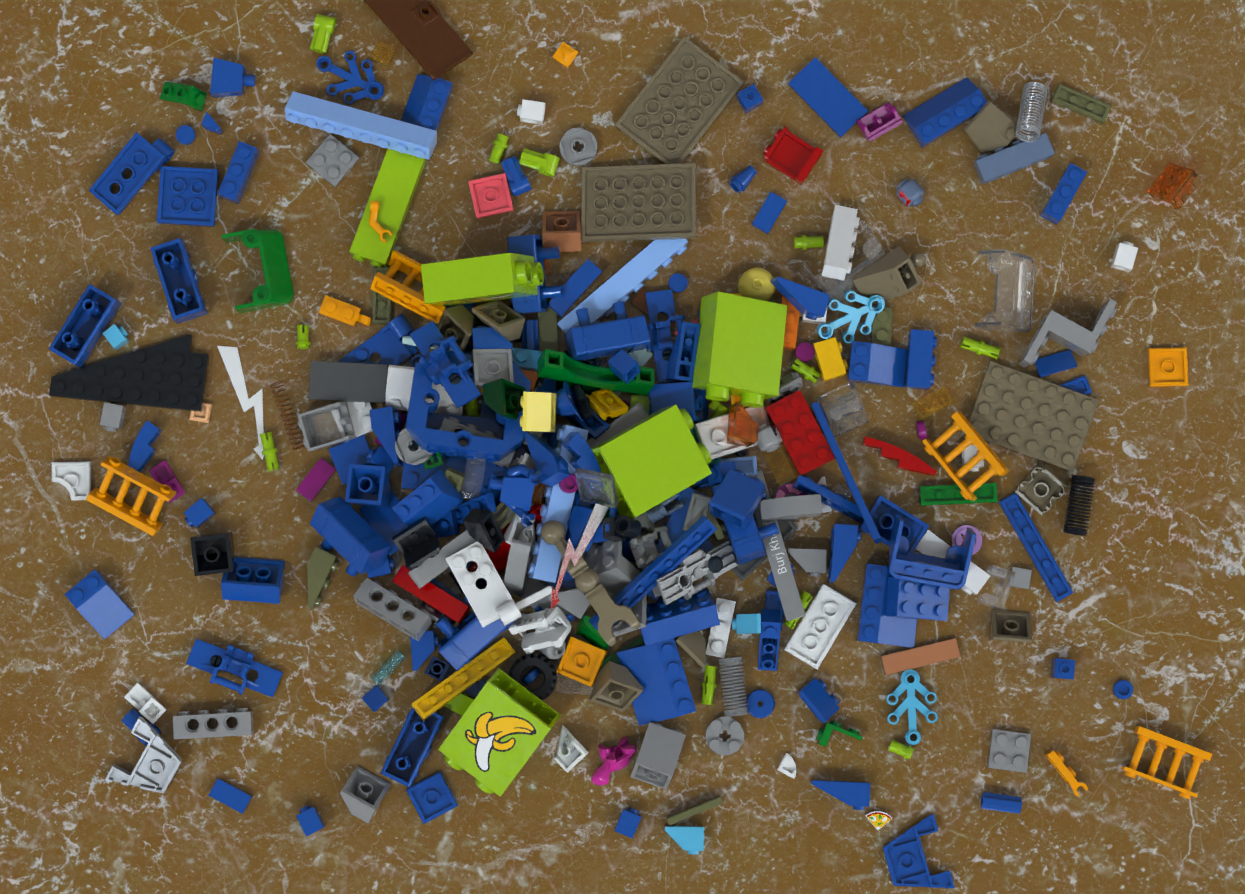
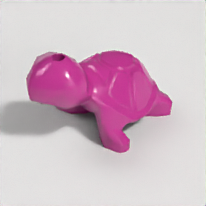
[591,737,636,786]

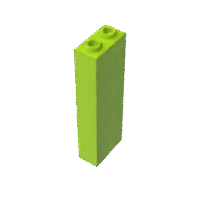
[349,149,426,268]

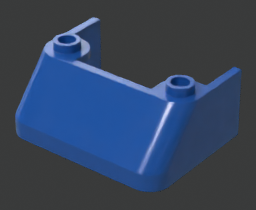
[889,514,976,589]

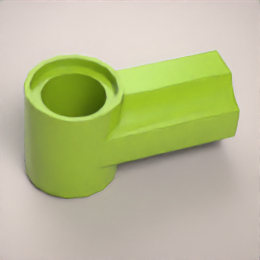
[310,14,336,54]
[519,148,560,177]

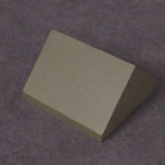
[989,610,1032,643]

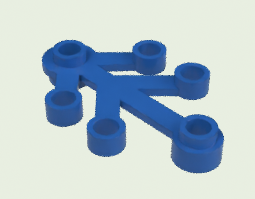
[316,51,384,105]

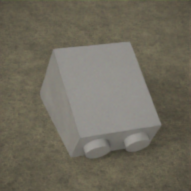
[630,722,686,790]

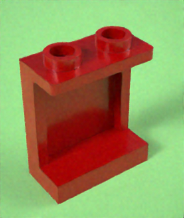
[763,127,823,185]

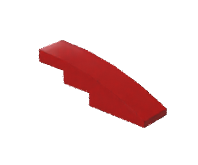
[862,436,937,476]
[392,565,470,623]

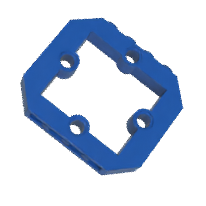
[405,351,531,462]

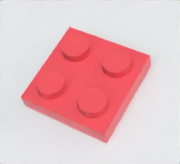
[468,173,514,219]

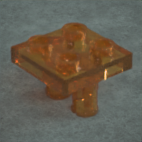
[1147,163,1198,210]

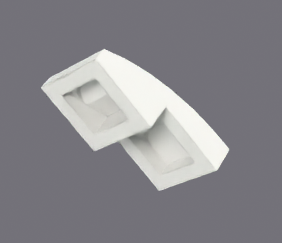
[124,682,166,724]

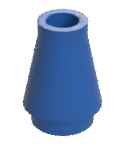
[729,166,757,193]

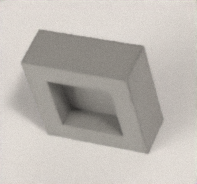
[1009,567,1032,589]

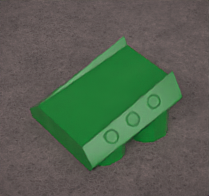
[576,614,609,651]

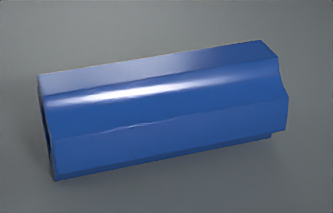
[522,320,539,351]
[980,792,1022,814]

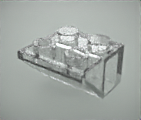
[817,382,869,438]

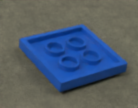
[157,166,219,227]

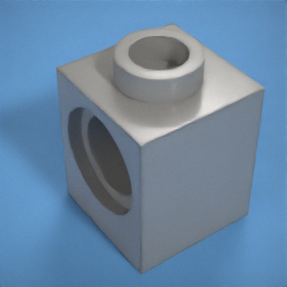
[100,402,126,432]

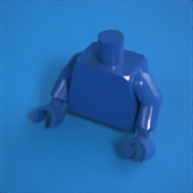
[490,464,542,527]

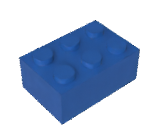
[885,577,950,621]

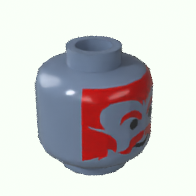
[896,179,924,207]

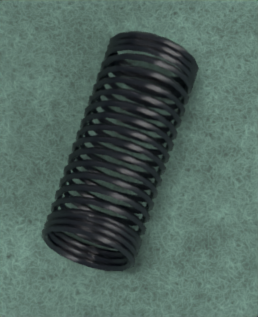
[1063,475,1096,536]

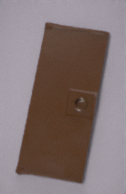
[364,0,473,81]

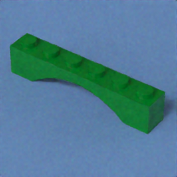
[537,349,655,396]

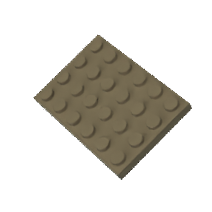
[615,37,744,164]
[581,163,696,242]
[969,361,1099,472]

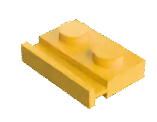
[586,389,628,420]

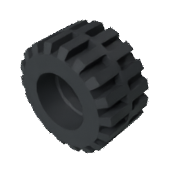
[509,654,557,700]

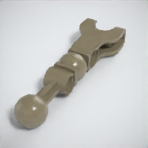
[541,520,641,647]

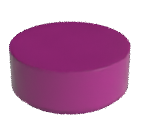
[795,342,815,362]
[916,420,927,440]
[559,474,579,493]

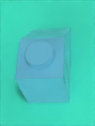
[732,614,761,634]
[665,825,704,854]

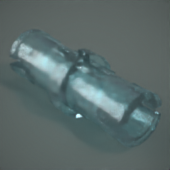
[370,649,406,686]

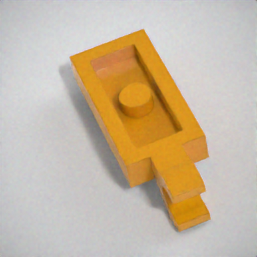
[318,295,372,327]
[1044,750,1088,797]

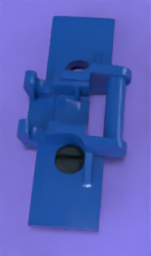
[645,289,685,383]
[409,321,481,408]
[186,638,283,698]

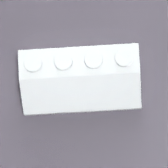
[385,365,464,416]

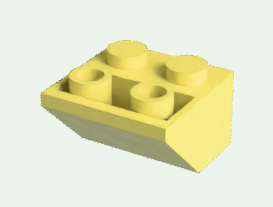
[520,392,556,432]

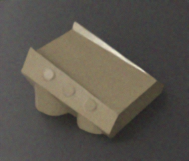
[1014,461,1070,516]

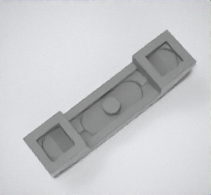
[504,539,531,597]

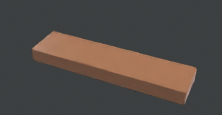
[881,638,961,675]

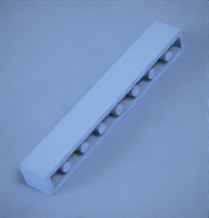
[285,91,437,160]
[557,239,688,334]
[527,425,589,583]

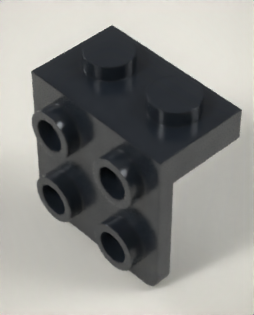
[392,517,441,570]

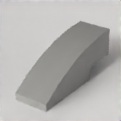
[759,494,823,520]

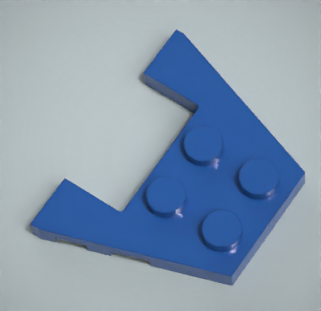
[882,814,955,888]

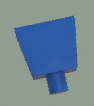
[210,58,256,98]

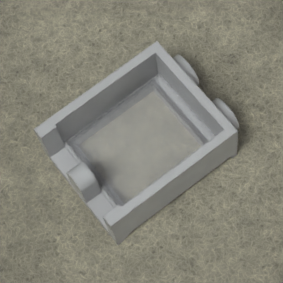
[298,401,356,452]

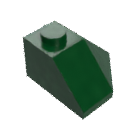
[483,378,526,420]

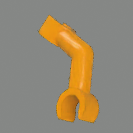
[369,201,393,243]

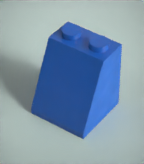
[648,382,708,424]
[709,469,766,530]

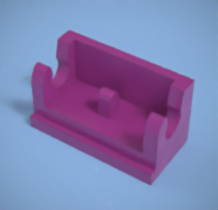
[856,102,903,142]

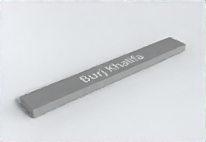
[747,470,806,621]

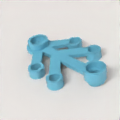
[817,289,885,344]
[886,669,938,745]

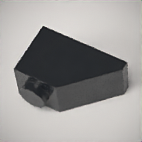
[463,508,505,553]

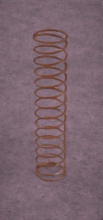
[270,381,304,450]

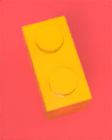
[812,337,848,382]

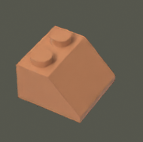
[542,210,581,252]

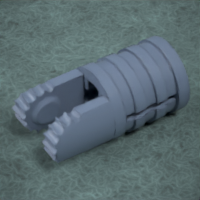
[646,494,684,523]

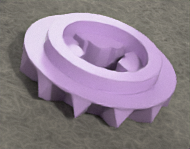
[952,525,982,555]

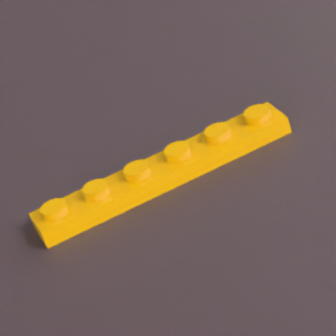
[411,638,516,720]

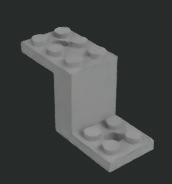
[1018,299,1117,368]
[585,541,647,637]

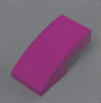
[296,458,336,502]
[149,460,186,503]

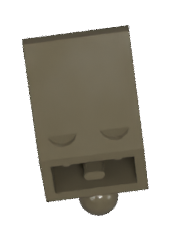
[851,246,926,304]

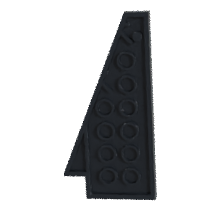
[49,335,209,412]

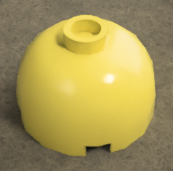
[738,267,776,302]

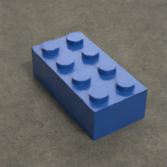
[639,588,720,646]

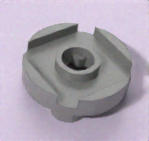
[559,128,597,166]
[395,429,434,465]
[705,716,744,755]

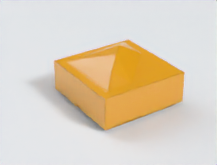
[552,42,579,69]

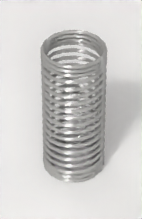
[1015,82,1048,142]
[718,656,749,717]

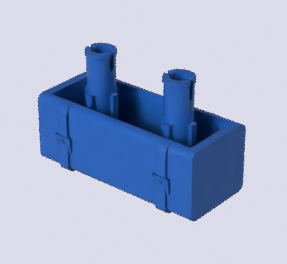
[507,234,563,314]
[150,238,208,324]
[49,284,121,368]
[564,302,650,361]
[712,484,779,565]
[310,496,391,576]
[435,596,514,671]
[380,707,445,788]

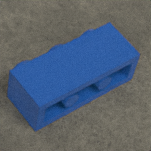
[218,141,260,204]
[1040,163,1087,225]
[905,329,937,390]

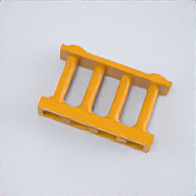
[370,250,446,324]
[922,411,1009,501]
[86,456,177,536]
[1120,726,1212,800]

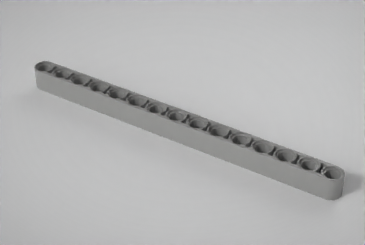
[408,403,649,589]

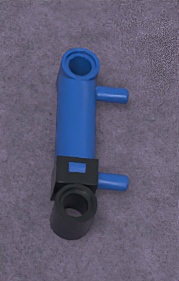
[565,505,642,550]

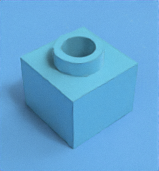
[102,324,129,351]

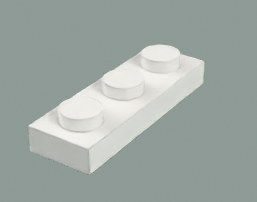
[706,598,736,658]

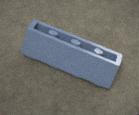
[973,133,1055,185]

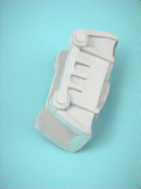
[508,606,572,654]

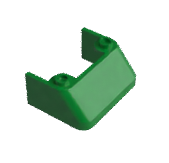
[221,229,294,314]

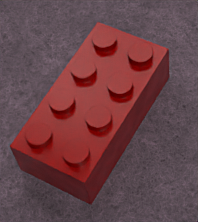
[765,390,835,476]

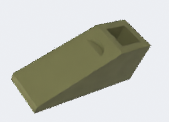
[307,547,339,610]

